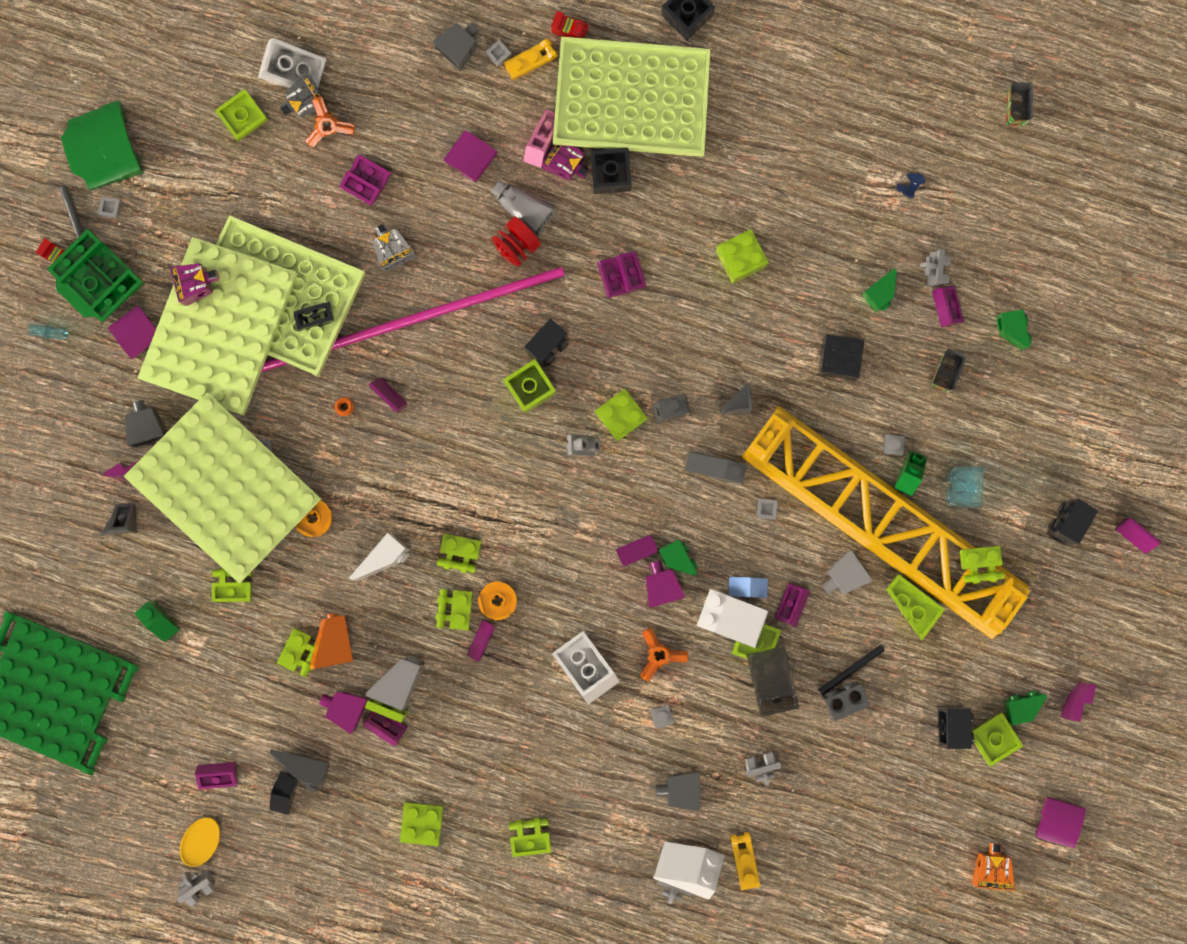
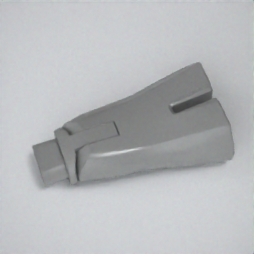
[491,181,557,237]

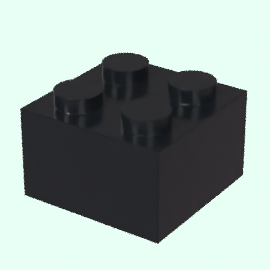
[661,0,715,41]
[590,148,632,194]
[524,318,568,368]
[818,334,865,381]
[1047,499,1099,546]
[938,706,974,749]

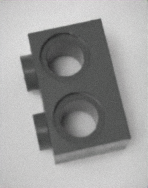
[822,681,870,721]

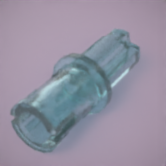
[28,324,68,340]

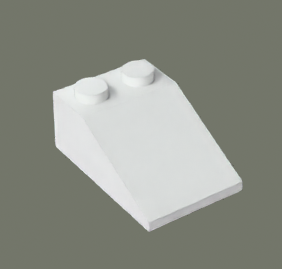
[258,38,326,88]
[349,533,410,581]
[697,589,769,648]
[552,631,620,705]
[654,842,725,899]

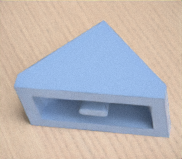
[728,577,768,598]

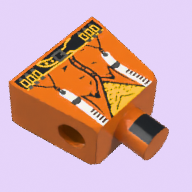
[972,842,1015,891]

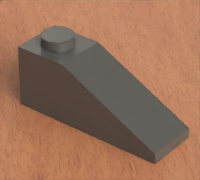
[685,452,747,485]
[270,749,329,791]

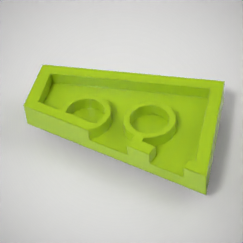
[886,574,945,640]

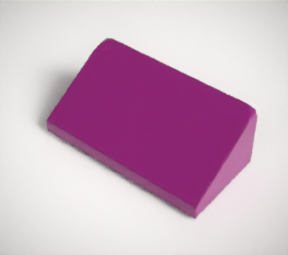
[932,286,964,327]
[368,378,407,413]
[1116,518,1161,553]
[616,534,659,567]
[775,583,810,627]
[467,621,495,662]
[363,711,408,747]
[195,762,238,789]

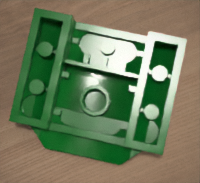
[61,100,144,190]
[47,229,145,323]

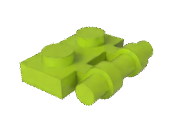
[437,534,482,574]
[960,546,1005,584]
[212,567,252,602]
[435,589,473,630]
[277,628,316,677]
[365,698,408,723]
[509,817,551,857]

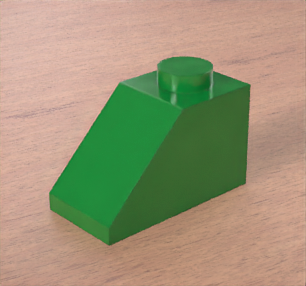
[862,268,897,312]
[134,600,180,642]

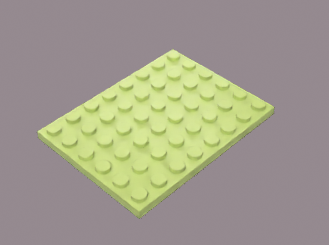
[553,37,710,157]
[216,215,366,377]
[138,237,298,416]
[123,392,321,584]

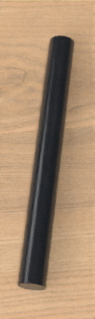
[818,645,885,696]

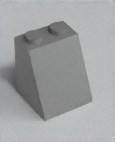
[365,655,425,710]

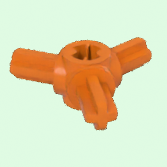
[305,96,355,147]
[640,628,688,682]

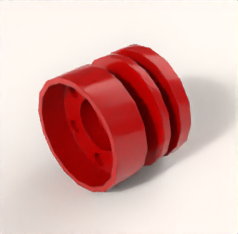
[491,216,541,268]

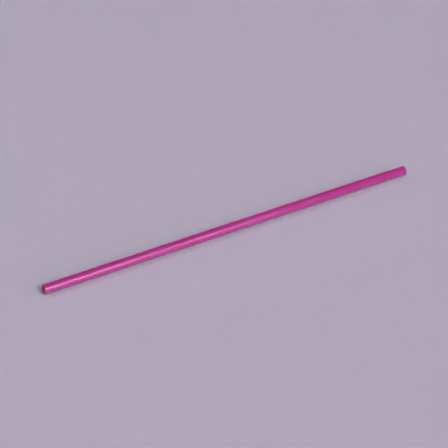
[184,267,565,397]

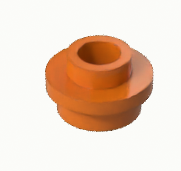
[335,397,354,416]

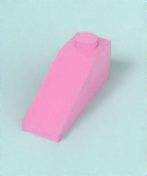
[524,109,555,168]

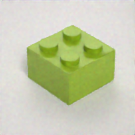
[716,229,769,284]
[503,359,557,414]

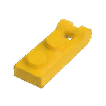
[504,39,558,81]
[730,832,761,891]

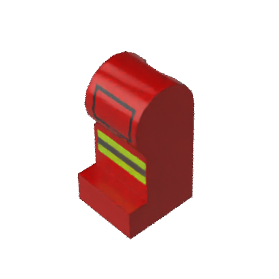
[551,11,589,38]
[35,238,64,263]

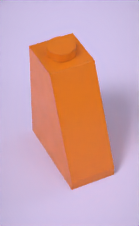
[310,613,353,669]

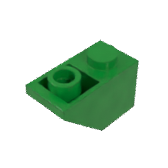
[996,309,1032,351]
[894,450,928,496]
[658,539,698,576]
[1003,690,1047,725]

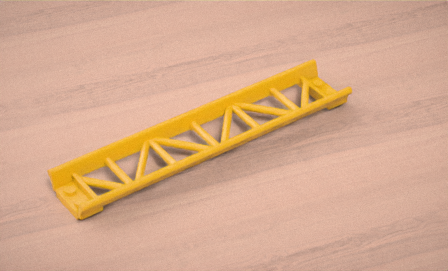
[741,406,1030,639]

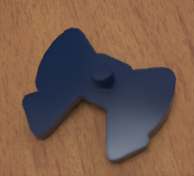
[897,173,925,198]

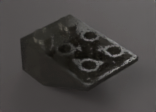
[746,646,799,717]

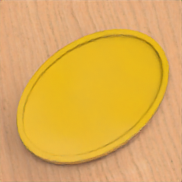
[180,817,221,867]

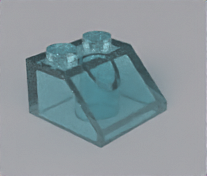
[946,467,985,509]

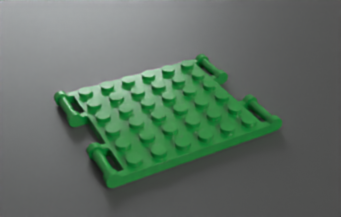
[0,611,140,775]

